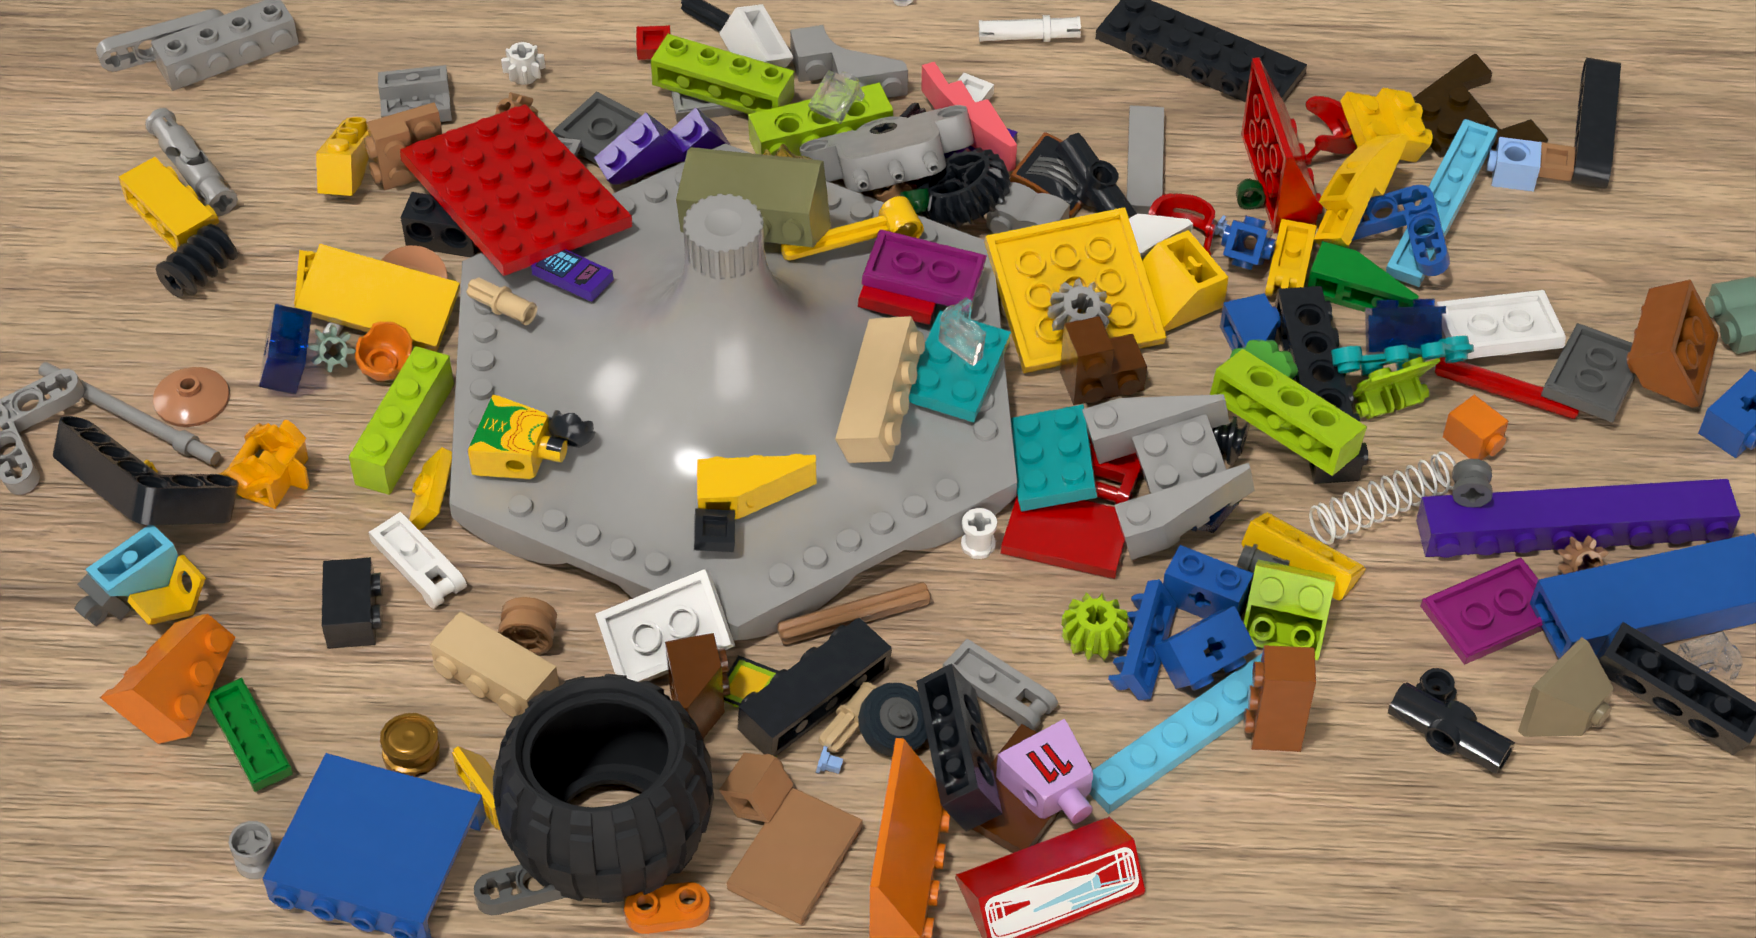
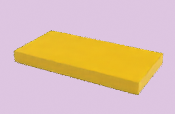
[295,244,461,352]

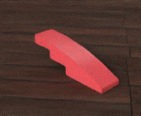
[921,62,1017,172]

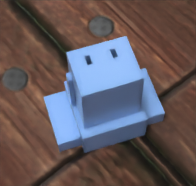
[1214,215,1230,237]
[816,746,843,774]

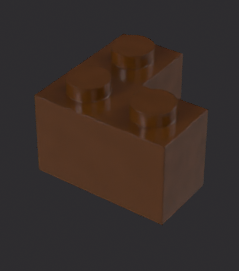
[1060,316,1147,405]

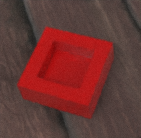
[636,25,671,60]

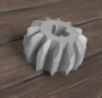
[1047,278,1112,331]

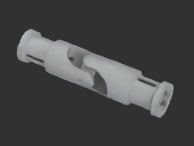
[145,108,238,216]

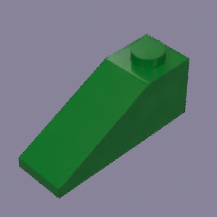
[1308,241,1419,325]

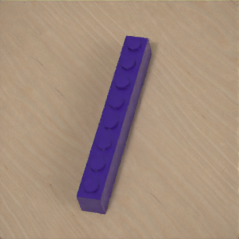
[1416,479,1740,558]

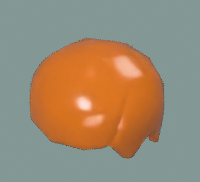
[355,322,413,381]

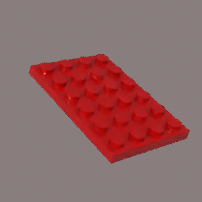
[400,104,632,276]

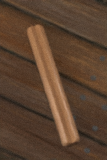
[777,582,930,645]

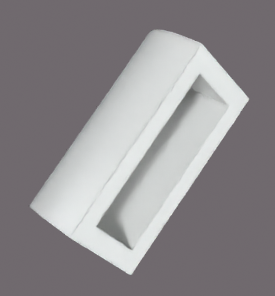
[719,4,794,68]

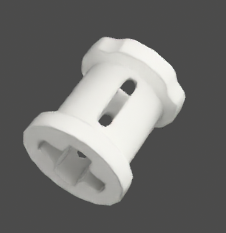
[961,508,997,559]

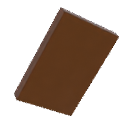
[972,724,1092,853]

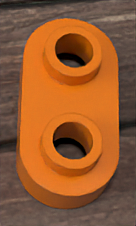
[624,882,710,934]

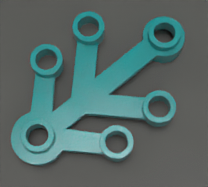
[1331,336,1474,377]

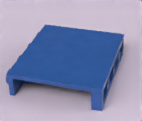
[263,753,486,938]

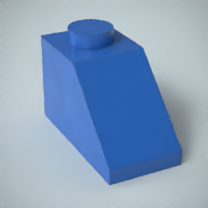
[1220,293,1281,351]

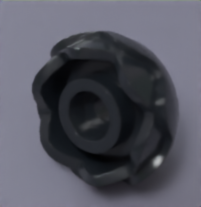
[548,410,596,448]

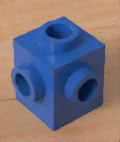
[1221,215,1276,270]

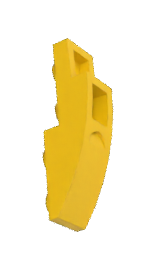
[1313,133,1409,247]

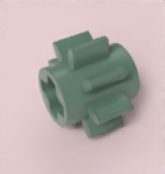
[307,324,356,372]

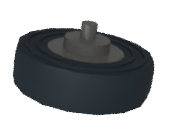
[858,683,927,757]

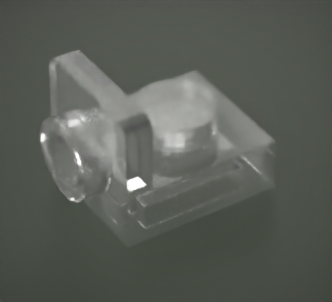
[808,70,865,124]
[939,297,986,366]
[1676,631,1743,685]

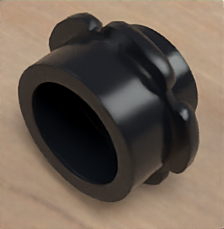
[1416,668,1457,703]

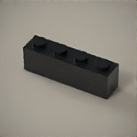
[737,617,892,757]

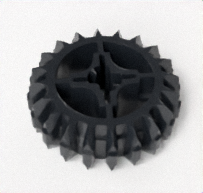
[916,147,1011,228]

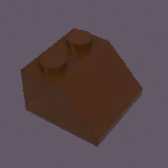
[665,633,730,739]

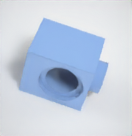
[1486,137,1542,192]

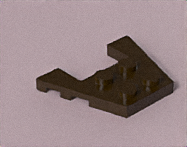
[1413,54,1548,158]

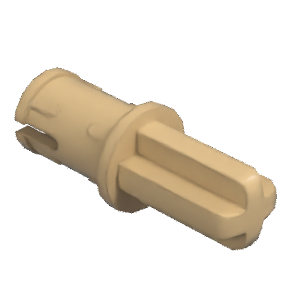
[466,277,537,325]
[818,682,877,753]

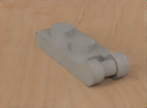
[943,639,1058,731]

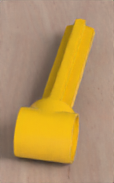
[780,196,924,261]

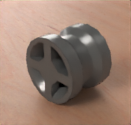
[1452,459,1493,507]

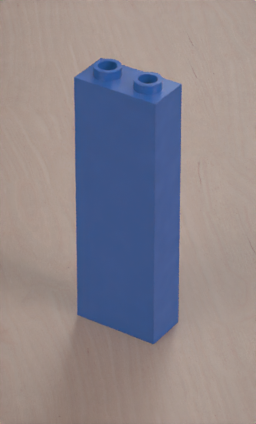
[1530,533,1756,659]

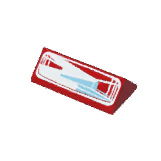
[955,816,1145,938]

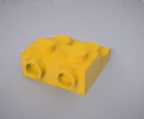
[1340,87,1433,163]

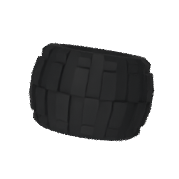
[493,674,714,903]

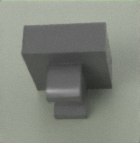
[74,573,131,626]

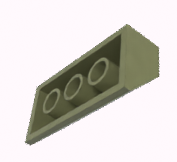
[676,147,831,247]

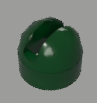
[1236,178,1265,210]
[900,188,930,214]

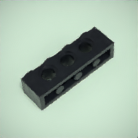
[1596,622,1756,755]
[916,663,1003,831]

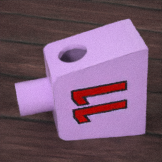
[996,719,1093,824]

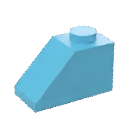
[86,525,186,596]

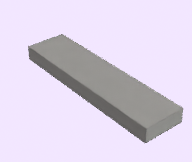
[1126,105,1164,215]

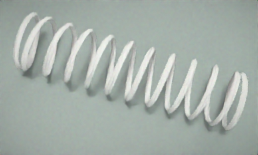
[1309,451,1456,545]

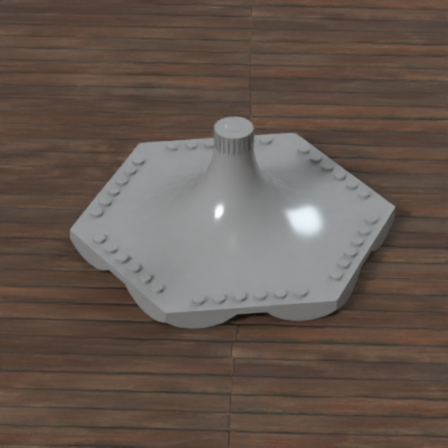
[449,143,1017,640]

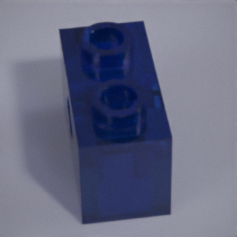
[259,304,312,395]

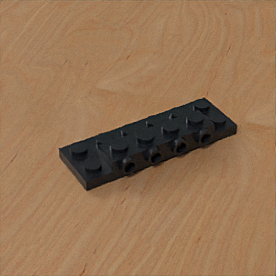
[1095,0,1307,102]

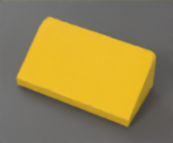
[452,746,500,830]

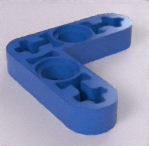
[1352,185,1450,276]

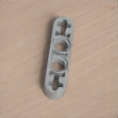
[96,9,224,72]

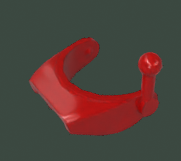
[1305,96,1357,166]
[1148,193,1216,256]

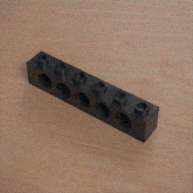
[1275,286,1368,484]

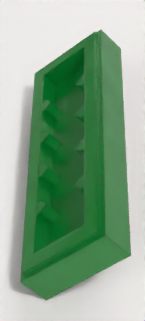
[206,677,293,792]

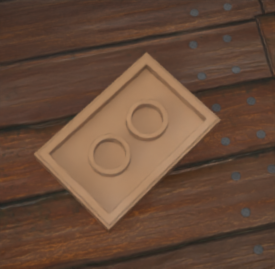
[727,787,863,925]

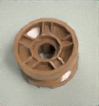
[498,597,557,655]

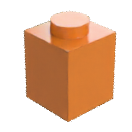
[1443,394,1509,460]

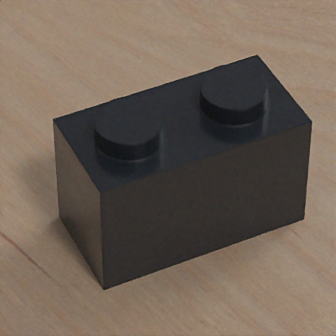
[321,557,383,649]

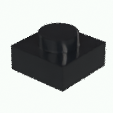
[694,508,735,552]

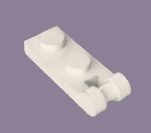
[369,512,467,609]

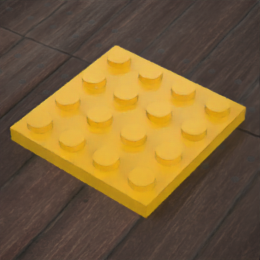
[984,207,1167,373]

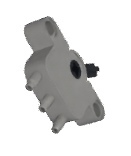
[800,103,974,192]

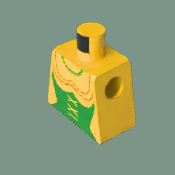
[468,395,568,479]

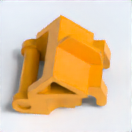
[220,419,310,509]

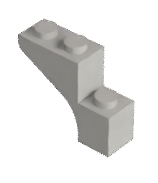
[790,25,908,98]

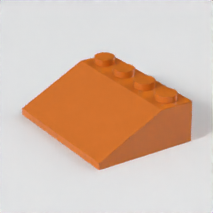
[869,738,951,938]

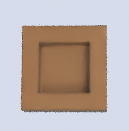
[1538,142,1575,181]

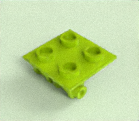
[1353,357,1440,420]

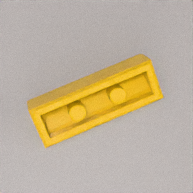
[1241,512,1366,601]

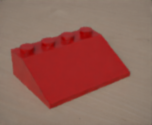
[1241,57,1323,234]

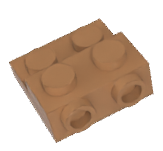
[364,102,442,191]

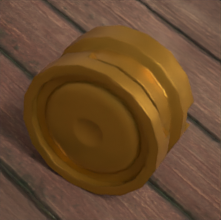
[380,713,440,777]

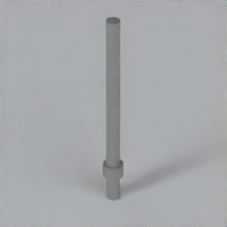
[38,362,221,466]

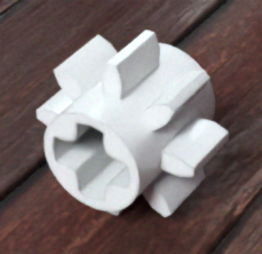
[501,42,545,85]

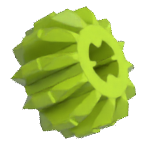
[1061,592,1129,661]

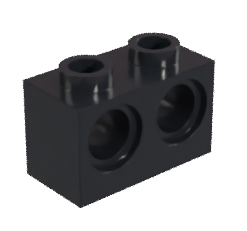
[400,192,478,257]

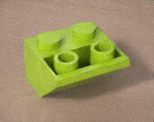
[1244,559,1336,660]

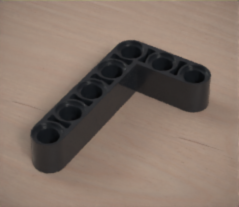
[52,416,239,525]

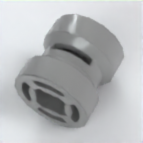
[228,821,276,879]

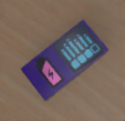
[531,249,614,302]

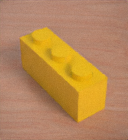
[118,157,219,252]

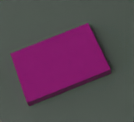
[861,229,987,311]
[1420,557,1543,665]

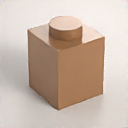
[719,752,794,822]

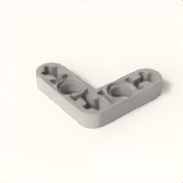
[0,369,85,495]

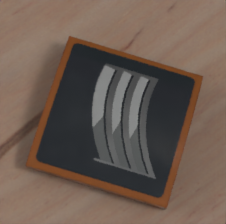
[1010,132,1084,219]

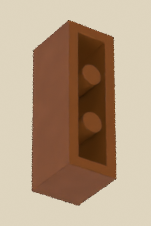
[1243,645,1316,752]

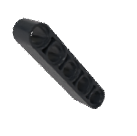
[1570,57,1621,189]

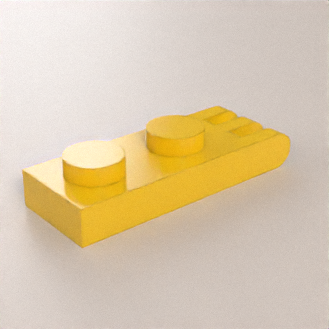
[1265,219,1317,296]

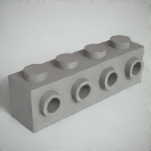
[151,0,299,91]

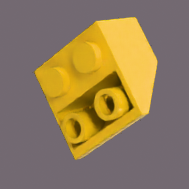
[1142,230,1229,332]

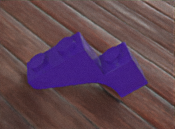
[594,108,730,185]

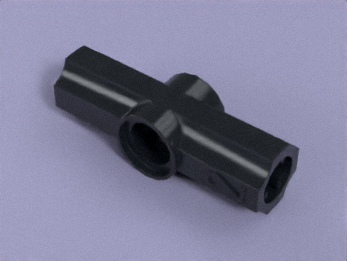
[1055,133,1137,218]
[1388,682,1515,774]

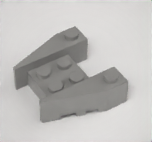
[1082,394,1255,560]

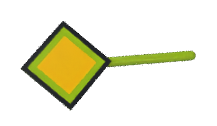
[724,655,779,758]

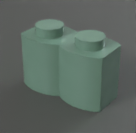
[1705,276,1756,354]

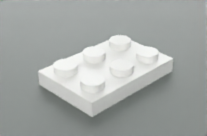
[1436,290,1566,359]
[595,569,735,682]

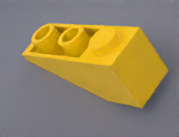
[316,117,369,196]
[697,454,817,519]

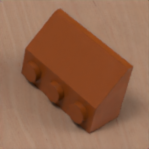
[1627,279,1719,408]

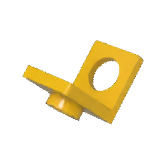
[127,555,205,625]

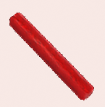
[1435,357,1580,419]

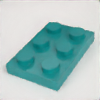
[909,310,1011,422]
[1011,404,1098,511]

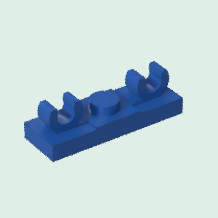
[1108,579,1177,700]

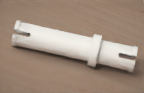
[979,15,1081,42]

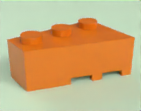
[100,613,235,744]

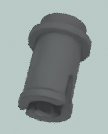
[1237,544,1290,573]

